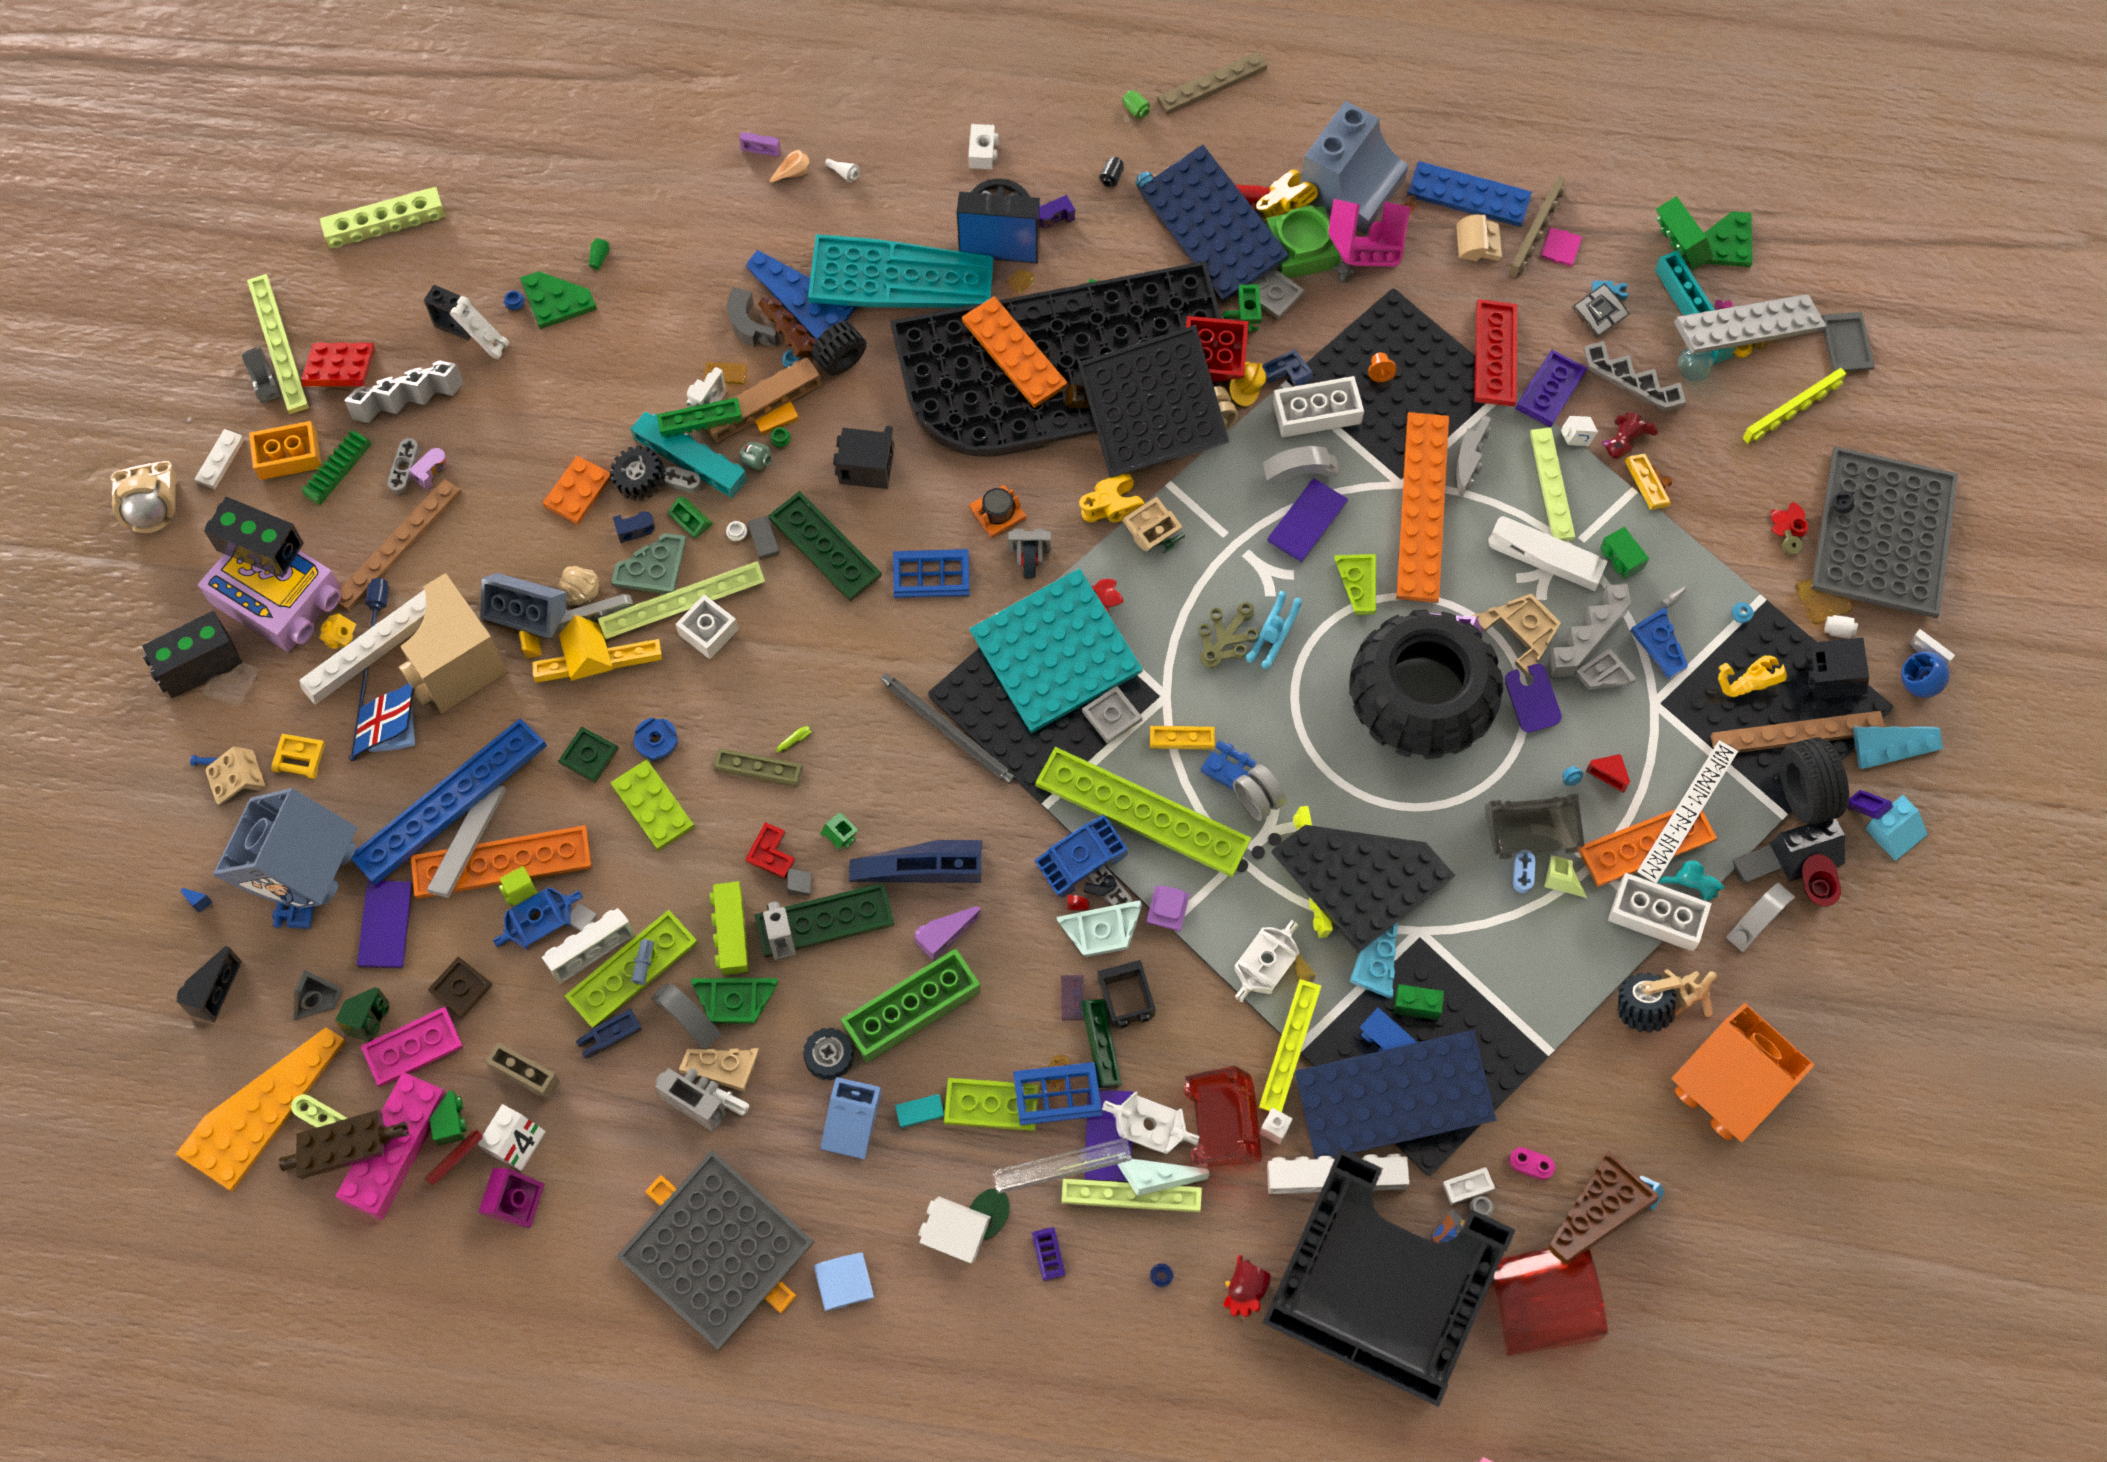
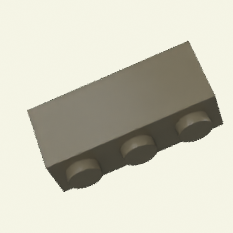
[485,1042,560,1100]

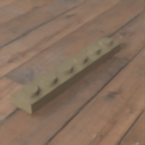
[1157,51,1267,115]
[1509,175,1566,278]

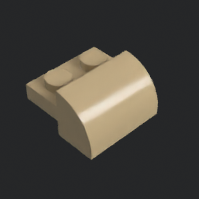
[1456,215,1502,262]
[1122,497,1182,551]

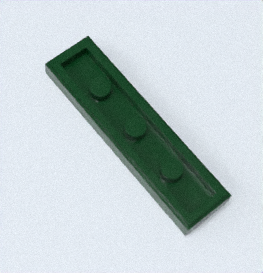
[1081,999,1122,1088]

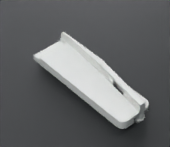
[1488,516,1608,591]

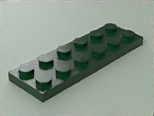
[768,491,882,602]
[754,882,895,958]

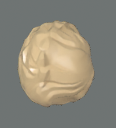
[557,566,600,607]

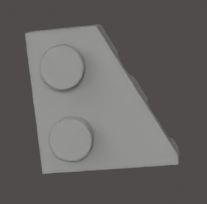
[1575,648,1636,690]

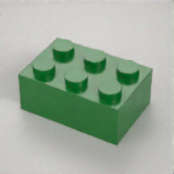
[1656,196,1714,270]

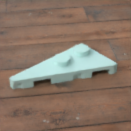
[1118,1158,1210,1196]

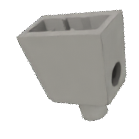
[763,902,796,960]

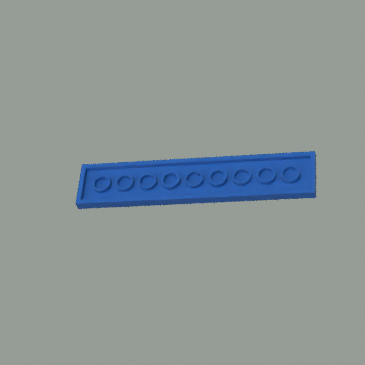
[351,718,547,885]

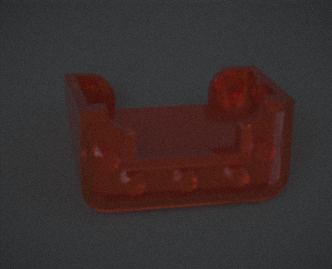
[1184,1066,1262,1168]

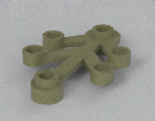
[1198,602,1258,669]

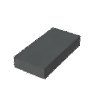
[747,516,780,560]

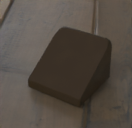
[1065,383,1090,408]

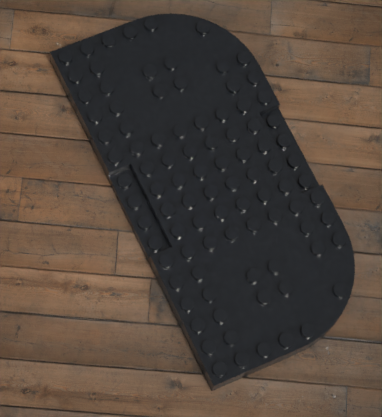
[891,261,1221,457]

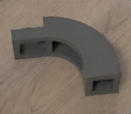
[727,287,779,348]
[241,345,280,403]
[651,983,721,1050]

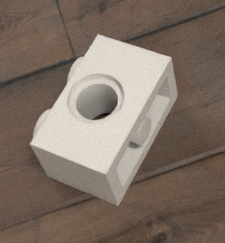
[969,124,998,169]

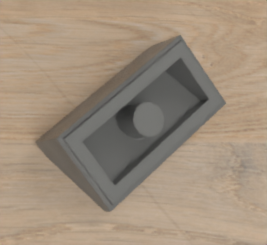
[1732,845,1782,882]

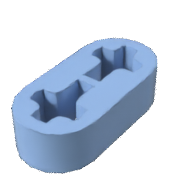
[1513,850,1535,893]

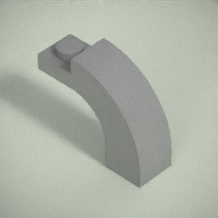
[1263,446,1339,485]
[1726,883,1795,952]

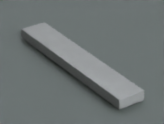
[427,785,506,898]

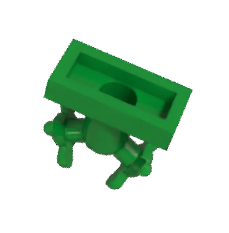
[1223,284,1261,333]

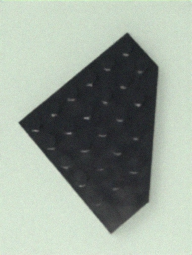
[1271,825,1456,953]

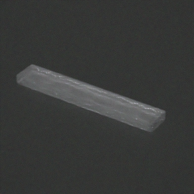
[993,1137,1132,1194]

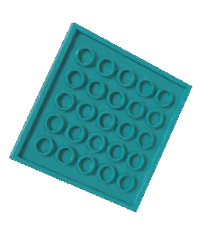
[969,568,1143,734]

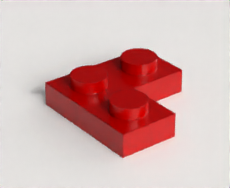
[745,822,795,879]

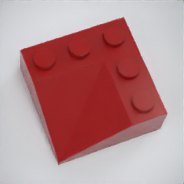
[1186,316,1248,382]

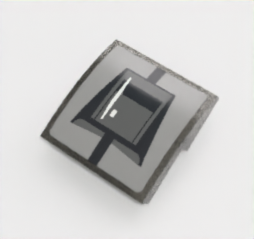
[1571,283,1630,338]

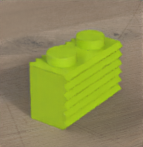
[498,866,538,907]

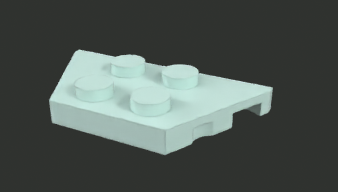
[1057,900,1142,957]

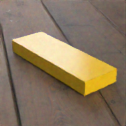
[1625,454,1671,510]
[1150,726,1215,750]

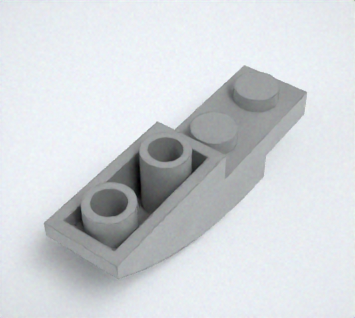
[1456,415,1492,496]

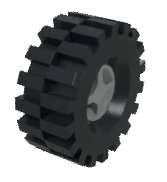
[610,445,666,501]

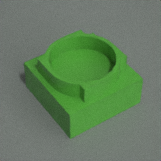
[1266,205,1341,279]

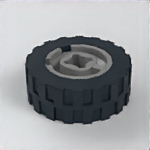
[803,1027,854,1081]

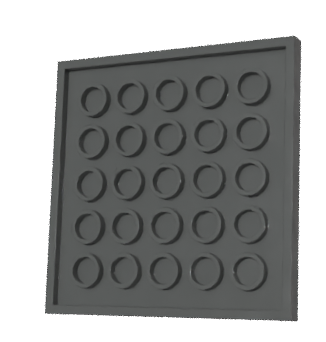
[616,1150,815,1351]

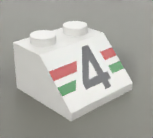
[478,1104,546,1172]

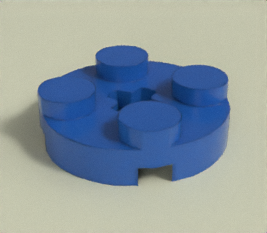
[634,718,678,762]

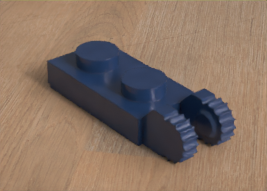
[576,1009,642,1059]

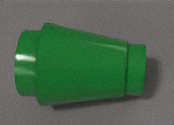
[588,238,610,270]

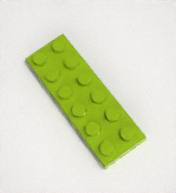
[565,910,698,1029]

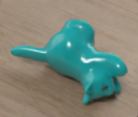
[1658,860,1725,902]

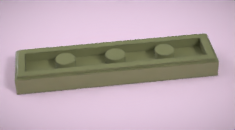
[713,748,803,787]

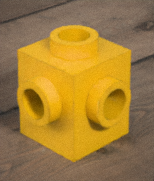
[319,614,356,649]

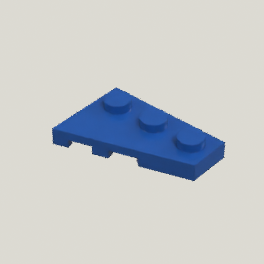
[1630,607,1688,680]

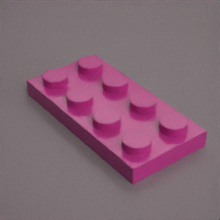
[361,1007,464,1088]

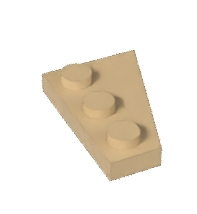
[679,1048,760,1092]

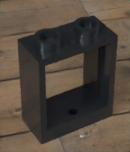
[423,285,471,341]
[1097,960,1156,1028]

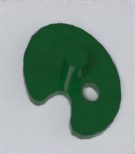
[969,1188,1010,1240]

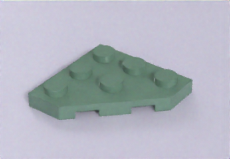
[611,533,687,594]

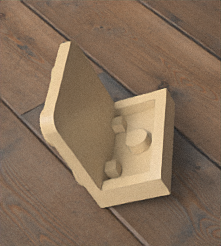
[206,746,265,804]

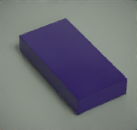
[1848,790,1893,820]

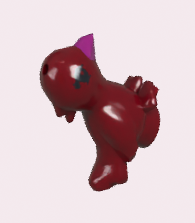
[1601,412,1658,459]

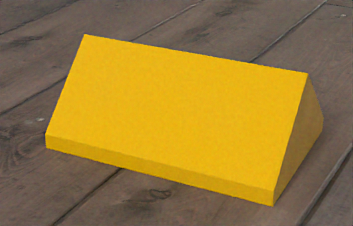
[559,615,613,681]

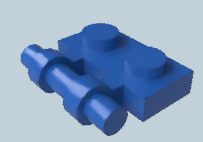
[1200,740,1257,791]
[272,902,315,929]

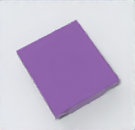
[1146,885,1190,932]

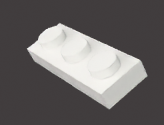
[195,429,245,490]

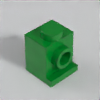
[820,812,858,850]

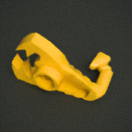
[1718,656,1787,697]

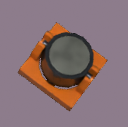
[969,485,1026,539]

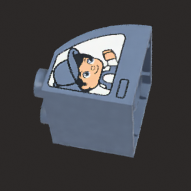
[213,788,358,908]

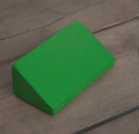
[667,497,713,539]

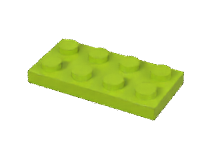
[610,759,695,851]
[944,1078,1039,1131]

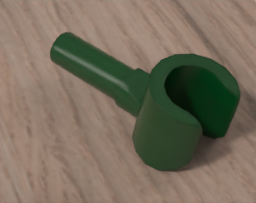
[1158,533,1185,553]

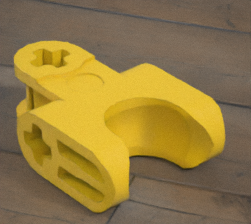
[1256,170,1318,223]
[1079,474,1145,523]

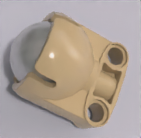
[111,461,178,533]

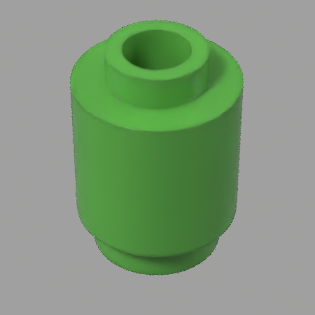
[1122,90,1150,119]

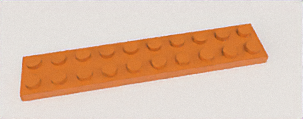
[1396,412,1449,603]

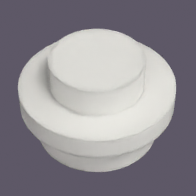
[726,521,747,541]

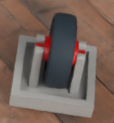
[1008,529,1051,579]

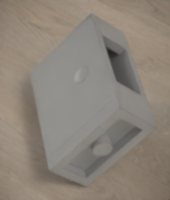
[655,1068,726,1132]

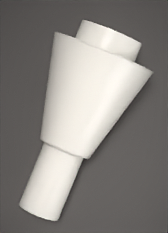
[825,159,859,183]

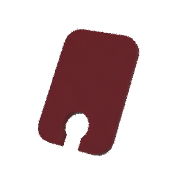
[425,1130,484,1185]

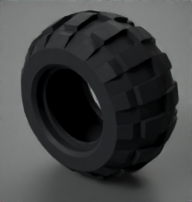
[1349,609,1503,760]

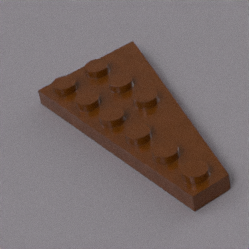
[1547,1150,1660,1266]

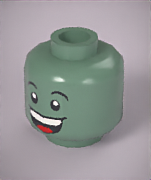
[740,441,772,471]

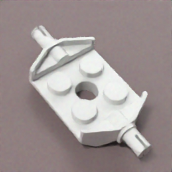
[1234,920,1300,1002]
[1102,1092,1199,1154]

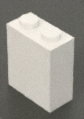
[918,1197,991,1263]

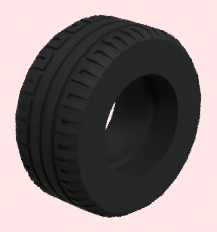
[1780,737,1849,825]

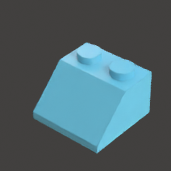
[1865,795,1928,861]

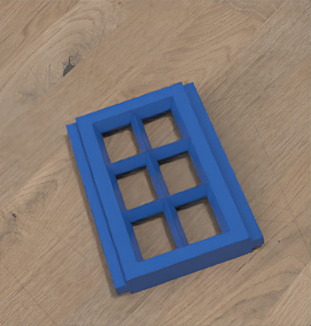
[893,549,970,598]
[1013,1062,1102,1126]

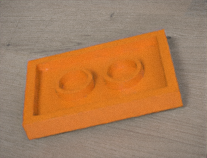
[543,456,612,525]

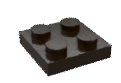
[428,956,493,1019]

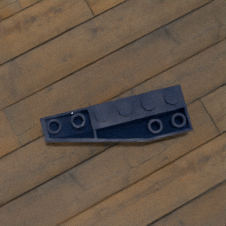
[849,840,982,883]

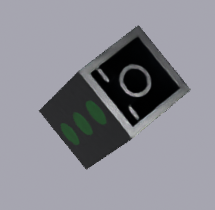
[204,496,304,578]
[142,610,243,698]

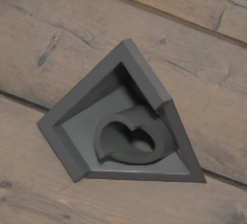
[294,970,343,1021]

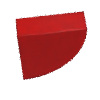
[1067,895,1090,911]

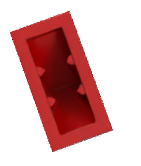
[1585,754,1630,793]

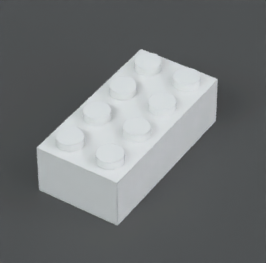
[1272,376,1364,438]
[1607,873,1712,951]

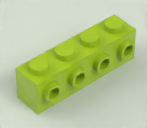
[710,881,749,975]

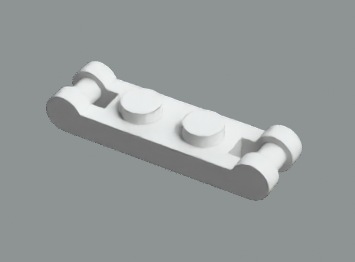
[450,296,509,359]

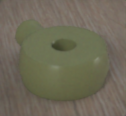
[1782,530,1803,556]

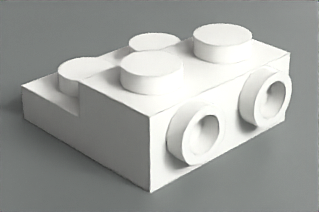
[686,367,727,407]

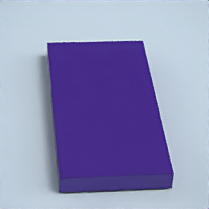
[1515,350,1588,428]
[1267,478,1348,562]
[357,881,413,968]
[1085,1090,1133,1183]

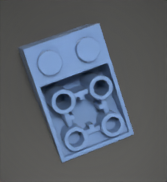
[820,1077,882,1160]

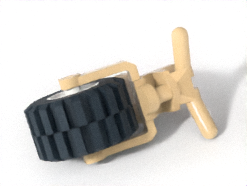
[1618,969,1717,1033]

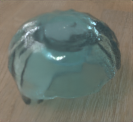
[1677,348,1714,381]

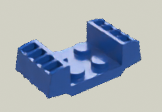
[1034,814,1128,898]

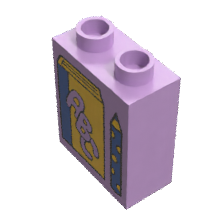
[198,551,341,653]

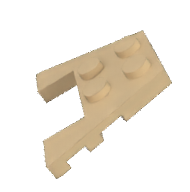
[1472,593,1561,677]

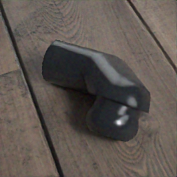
[1084,875,1116,896]

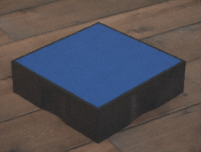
[957,191,1040,264]

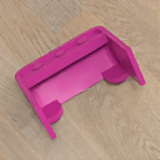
[1328,199,1411,267]

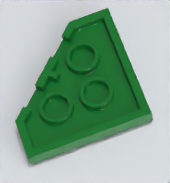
[1704,211,1753,267]
[520,271,597,329]

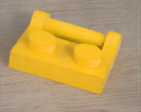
[271,734,325,779]

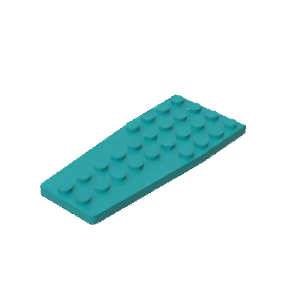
[808,234,993,308]

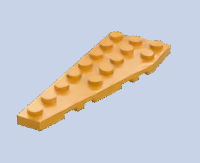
[176,1027,346,1192]

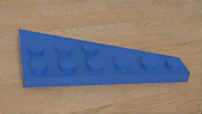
[746,250,858,340]

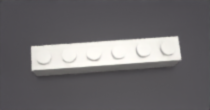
[1267,1154,1409,1194]

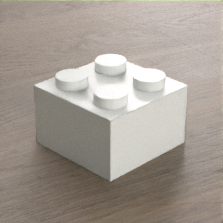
[676,595,739,659]

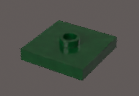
[558,727,619,783]

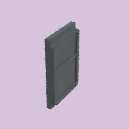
[1821,312,1875,372]

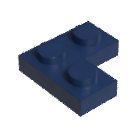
[1262,349,1314,386]

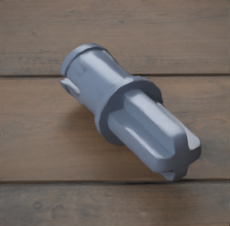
[631,939,654,985]

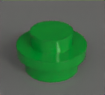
[770,427,791,447]

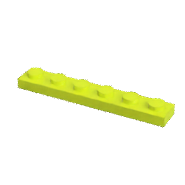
[1743,368,1846,444]
[1293,806,1333,938]
[1259,979,1321,1113]

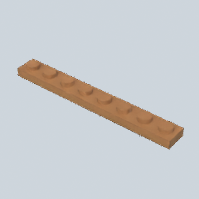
[338,478,461,612]
[1710,711,1885,753]

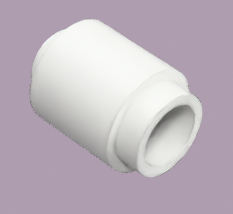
[1824,615,1858,639]

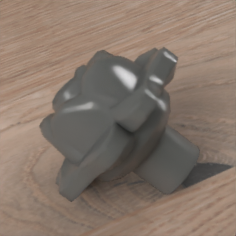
[1333,261,1356,282]

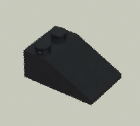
[176,946,242,1023]

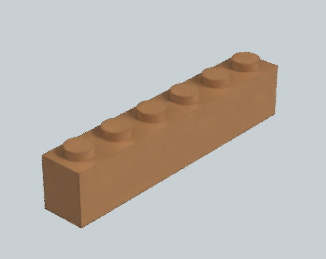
[707,357,821,444]

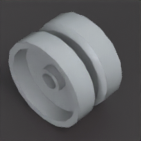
[1233,764,1286,821]

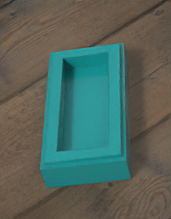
[895,1094,944,1129]

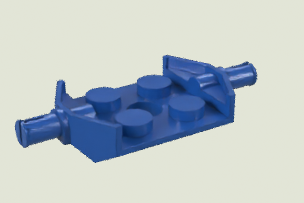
[493,887,583,951]

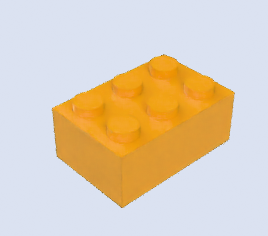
[249,421,322,480]

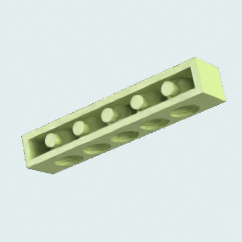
[320,187,445,249]

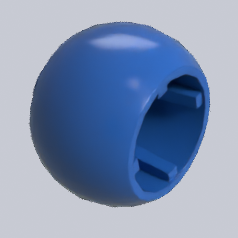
[1901,651,1950,698]

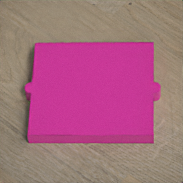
[1541,228,1582,266]

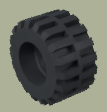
[811,321,867,376]

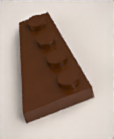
[758,298,816,357]

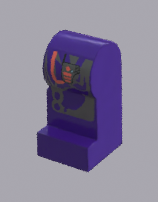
[1039,195,1075,228]

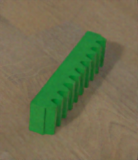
[657,397,742,438]
[302,430,372,505]

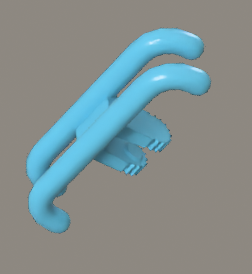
[1246,591,1302,670]

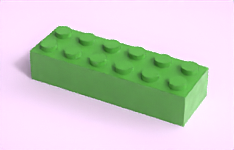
[841,948,981,1064]

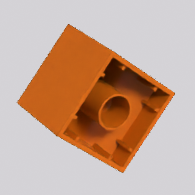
[1671,1003,1815,1143]

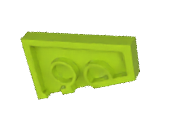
[1334,554,1376,615]

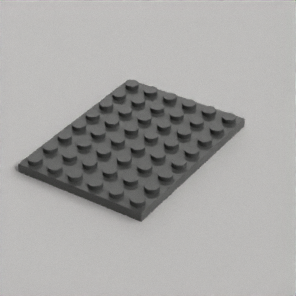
[1811,446,1958,618]

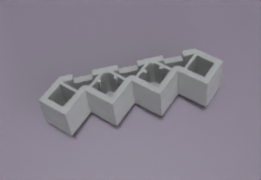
[1584,341,1686,412]
[345,361,464,423]
[1549,584,1631,678]

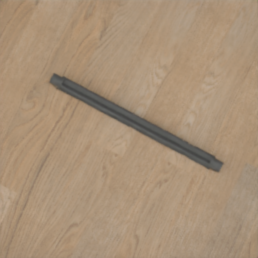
[880,673,1015,784]

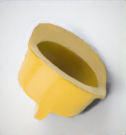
[1229,362,1266,406]

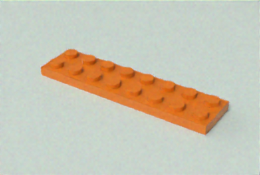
[411,825,592,899]

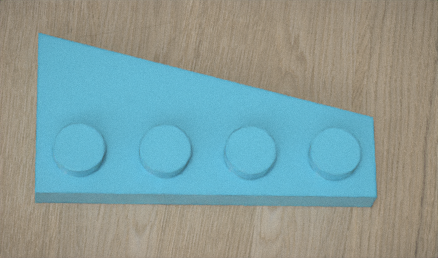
[1852,726,1943,769]
[1349,923,1398,999]

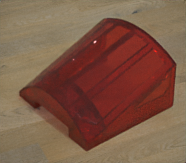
[1492,1248,1608,1356]

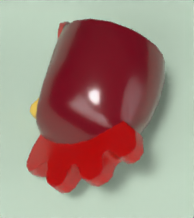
[1223,1255,1271,1317]

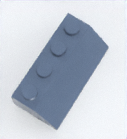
[480,573,567,638]

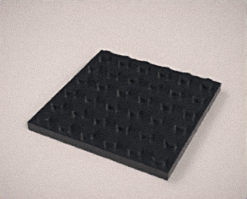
[1078,325,1230,478]

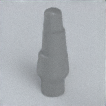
[1661,586,1687,608]

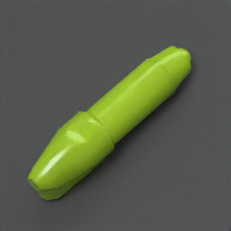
[776,726,812,753]

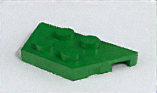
[691,978,778,1024]

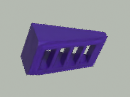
[1032,1227,1066,1281]

